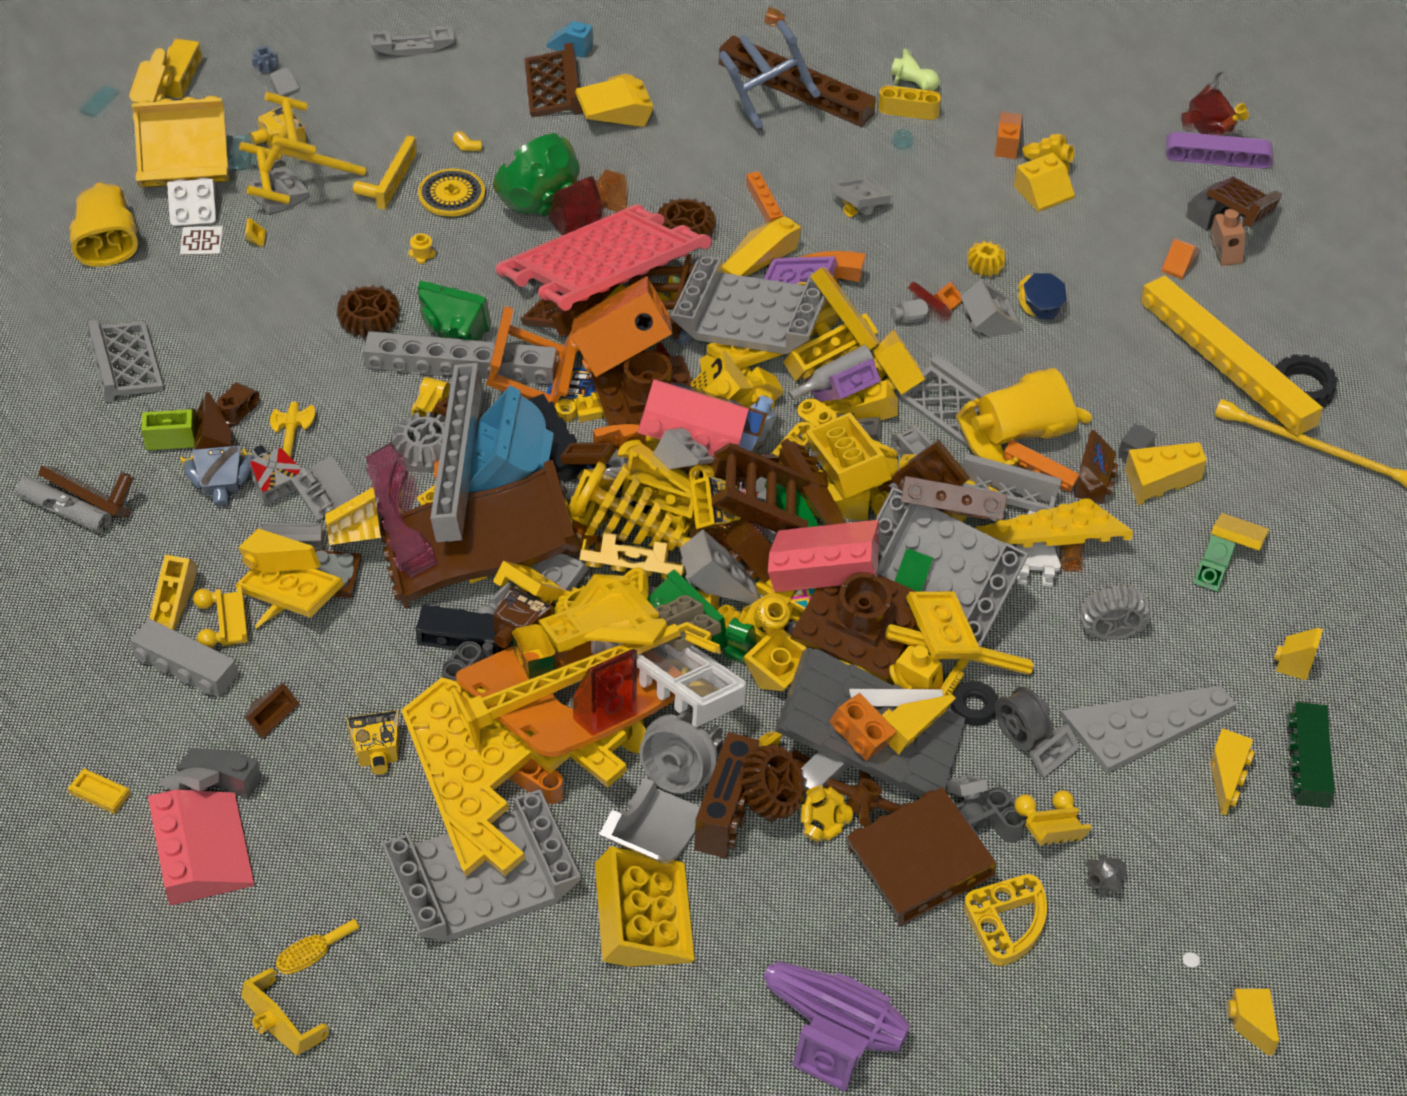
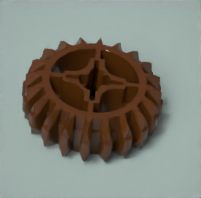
[657,197,716,238]
[337,284,400,339]
[739,744,807,820]

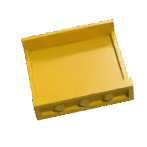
[131,96,229,188]

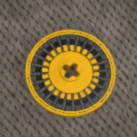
[418,168,485,216]

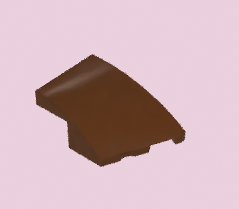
[877,439,970,493]

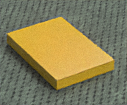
[906,591,982,659]

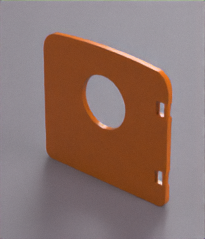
[456,641,687,757]

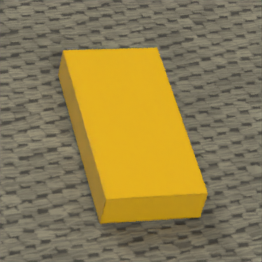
[68,768,131,814]

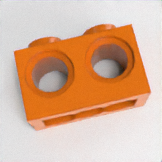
[829,692,897,761]

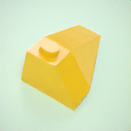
[722,216,801,276]

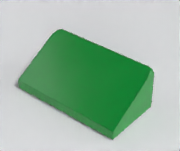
[895,548,934,592]

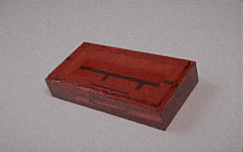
[907,281,952,320]

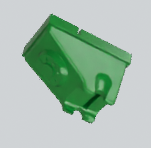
[417,280,491,341]
[647,569,727,651]

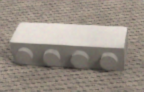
[130,619,238,698]

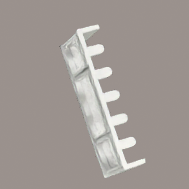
[591,641,746,728]

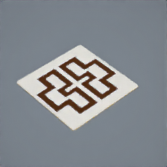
[180,226,223,254]

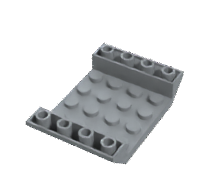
[671,255,834,354]
[876,487,1029,647]
[382,789,581,942]

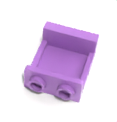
[808,359,881,401]

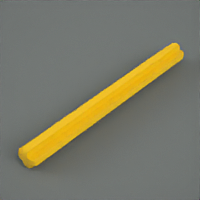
[885,624,1034,675]

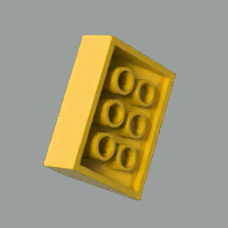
[595,846,695,967]

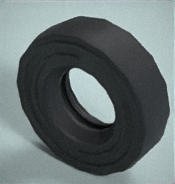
[951,681,998,726]

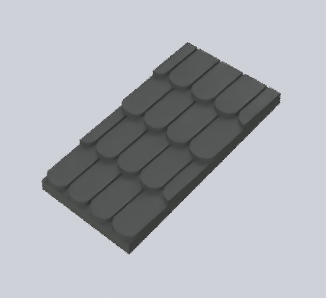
[775,647,966,797]

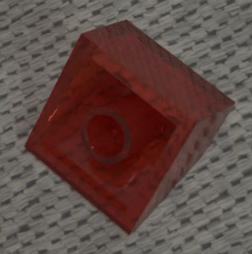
[549,175,604,236]

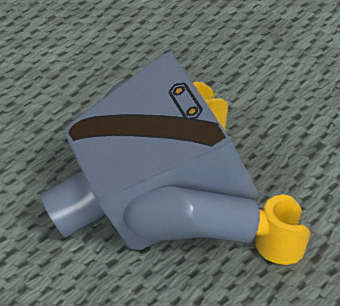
[180,446,255,506]

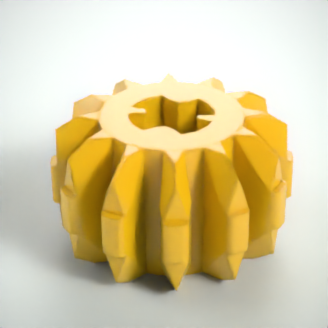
[967,240,1006,278]

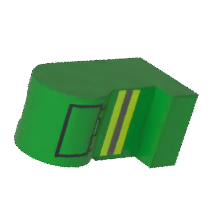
[724,617,757,666]

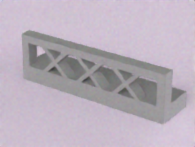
[961,453,1061,512]

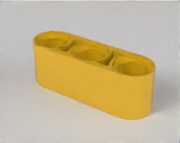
[878,85,941,120]

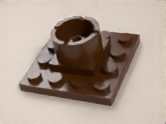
[590,351,692,436]
[790,572,917,682]

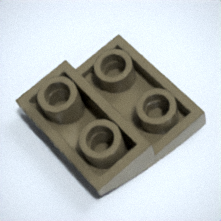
[655,595,721,652]

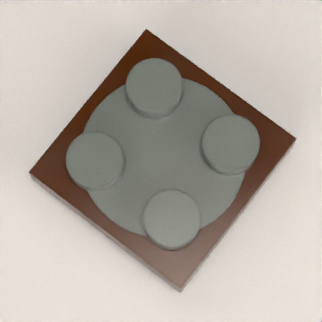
[314,549,362,598]

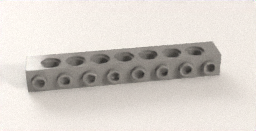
[363,332,557,384]

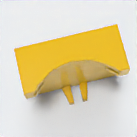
[493,561,568,604]

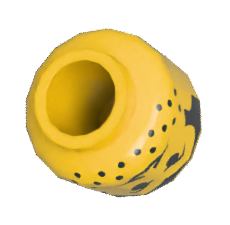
[754,596,791,634]

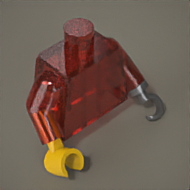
[1181,71,1249,134]

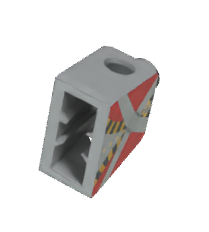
[249,445,302,506]

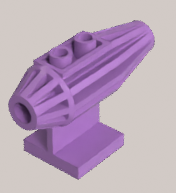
[763,961,911,1092]

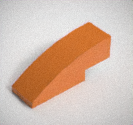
[798,251,866,282]

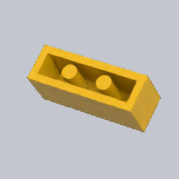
[164,38,202,98]

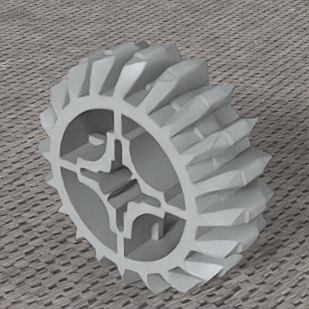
[1080,584,1151,641]

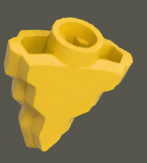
[1022,134,1075,172]

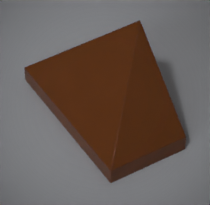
[245,683,300,738]

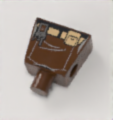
[493,586,553,648]

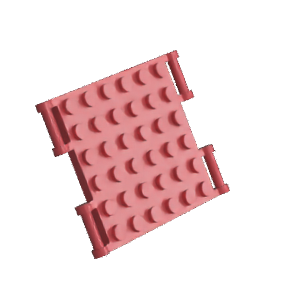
[495,204,711,311]

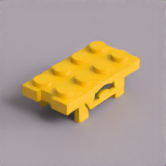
[580,533,685,579]

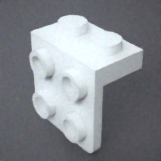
[167,178,216,226]

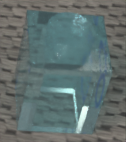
[226,135,251,170]

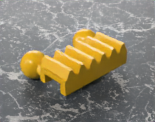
[193,586,248,649]
[1014,790,1092,846]

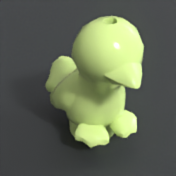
[891,49,940,91]

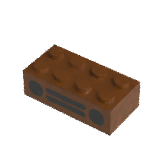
[694,732,760,859]

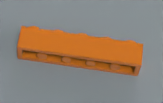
[746,171,784,222]
[1002,439,1079,493]

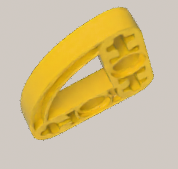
[964,874,1047,966]

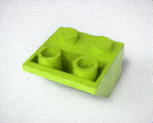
[141,408,197,450]

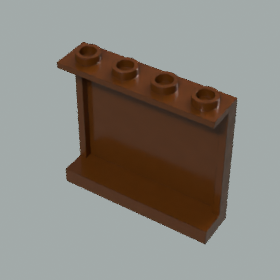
[847,787,996,927]

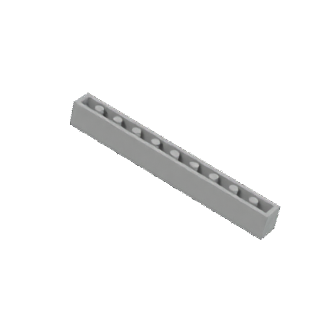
[430,363,483,542]

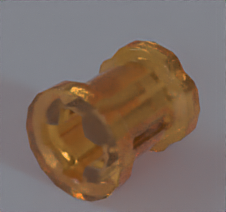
[1061,543,1084,572]

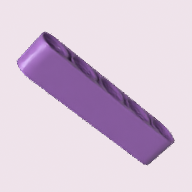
[1166,132,1273,169]

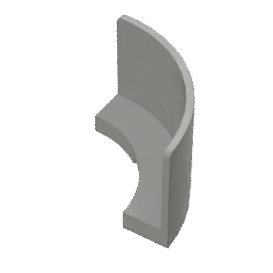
[599,777,700,864]

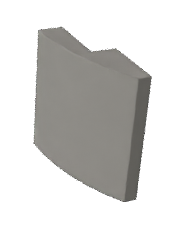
[246,168,310,214]

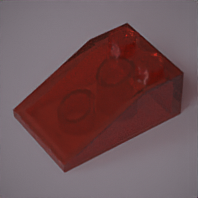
[573,648,637,736]

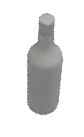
[789,345,875,400]

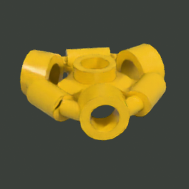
[801,785,853,843]

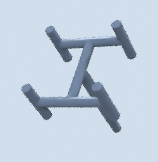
[719,20,820,128]

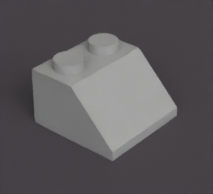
[961,279,1024,337]

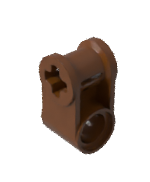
[217,382,260,427]

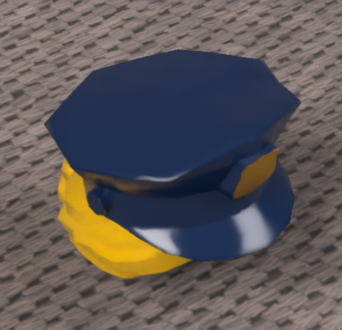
[1018,273,1067,320]

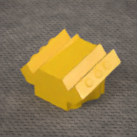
[325,487,381,545]

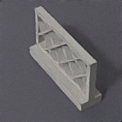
[88,320,163,403]
[898,355,991,449]

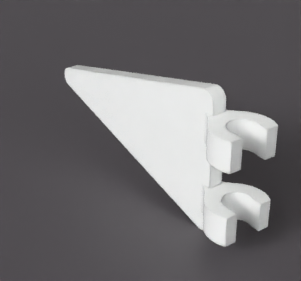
[1016,510,1061,587]

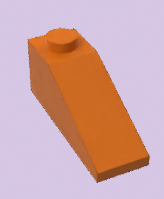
[994,112,1022,159]

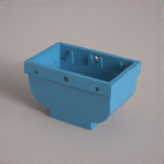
[468,385,554,493]

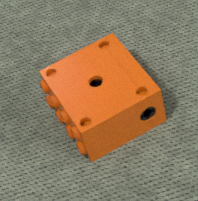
[570,276,672,377]

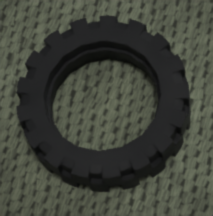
[1276,354,1338,408]

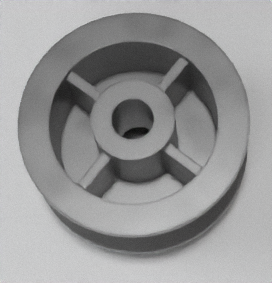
[995,686,1052,751]

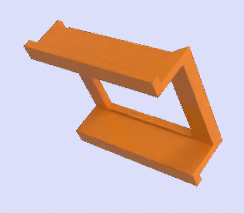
[485,306,576,406]

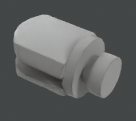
[892,299,928,324]

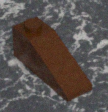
[193,392,234,450]

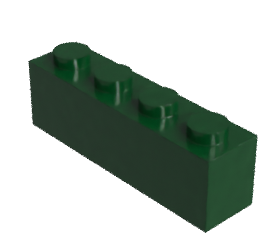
[1286,702,1334,808]

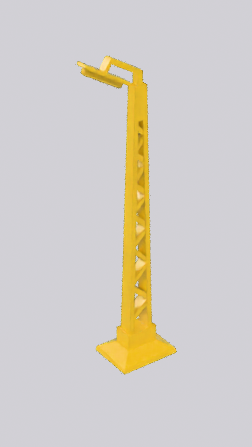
[451,622,721,749]

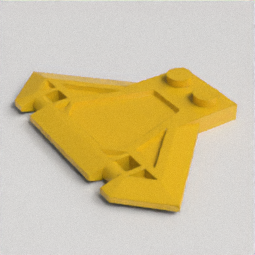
[538,574,667,652]

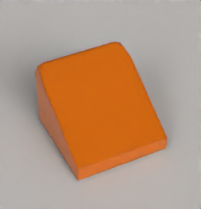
[929,282,962,312]

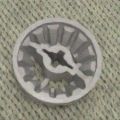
[392,412,446,473]

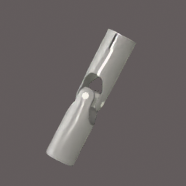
[16,476,112,534]

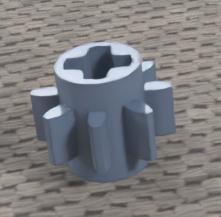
[251,47,278,73]

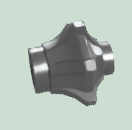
[1085,854,1127,897]

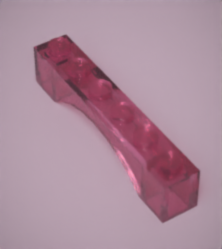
[365,442,437,578]

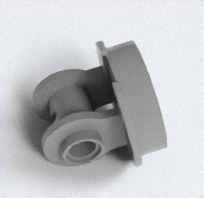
[640,711,723,793]

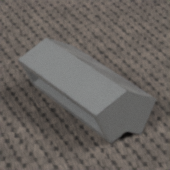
[257,523,323,550]

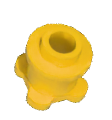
[408,233,436,264]

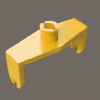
[955,398,1019,466]
[241,968,330,1056]

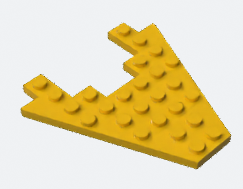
[401,677,628,877]

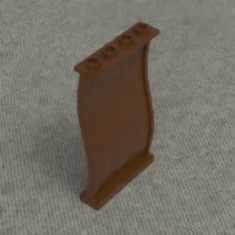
[380,459,581,609]

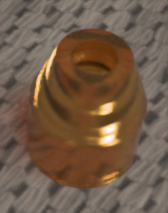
[764,6,786,26]

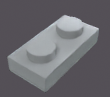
[945,775,988,799]

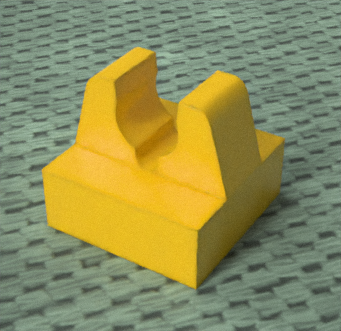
[573,392,603,423]

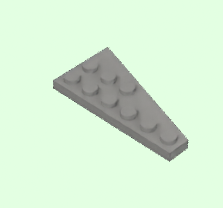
[1060,685,1237,774]

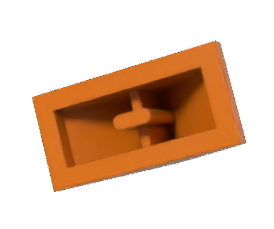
[1161,238,1200,279]

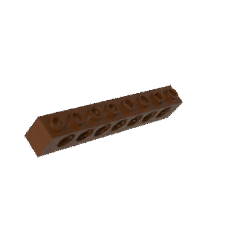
[718,35,876,128]

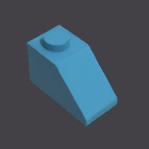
[546,21,593,58]

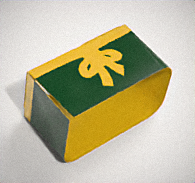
[512,624,556,680]

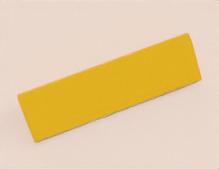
[810,267,881,350]

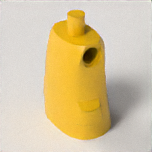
[69,182,138,267]
[971,368,1078,444]

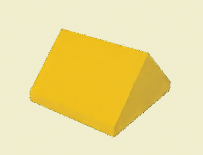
[743,630,807,691]

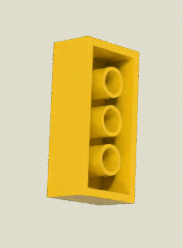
[806,412,892,499]

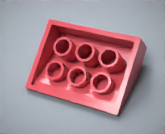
[768,520,880,592]
[148,790,254,906]

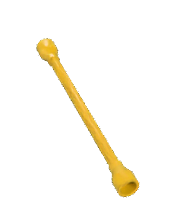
[1215,399,1407,488]

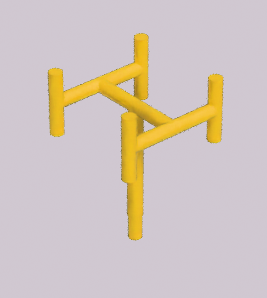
[239,92,366,204]

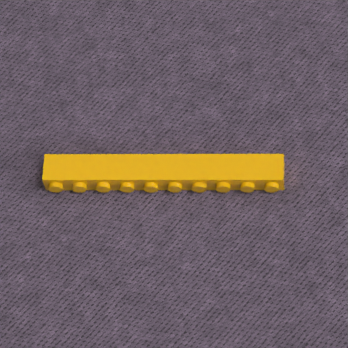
[1141,275,1323,436]

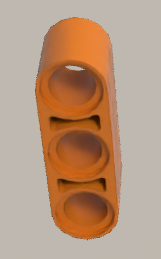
[508,759,564,804]

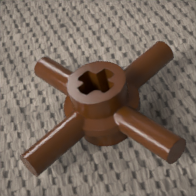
[825,770,902,826]

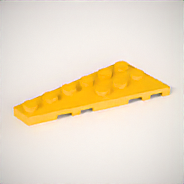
[975,499,1133,548]

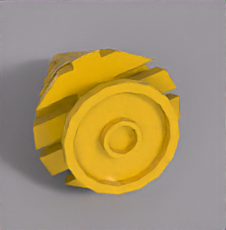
[570,461,691,551]

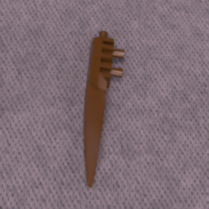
[779,439,846,525]

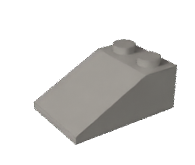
[680,530,760,603]

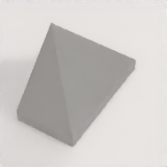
[1029,725,1080,777]

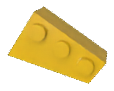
[1124,442,1207,506]
[621,443,694,518]

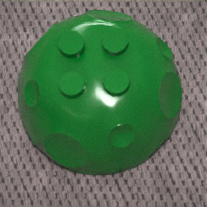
[493,133,579,216]

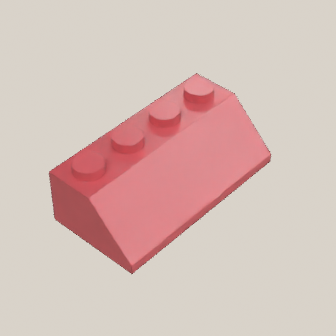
[638,379,749,456]

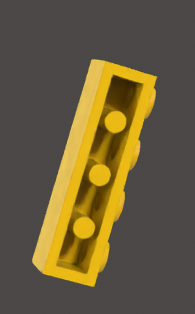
[783,313,878,382]

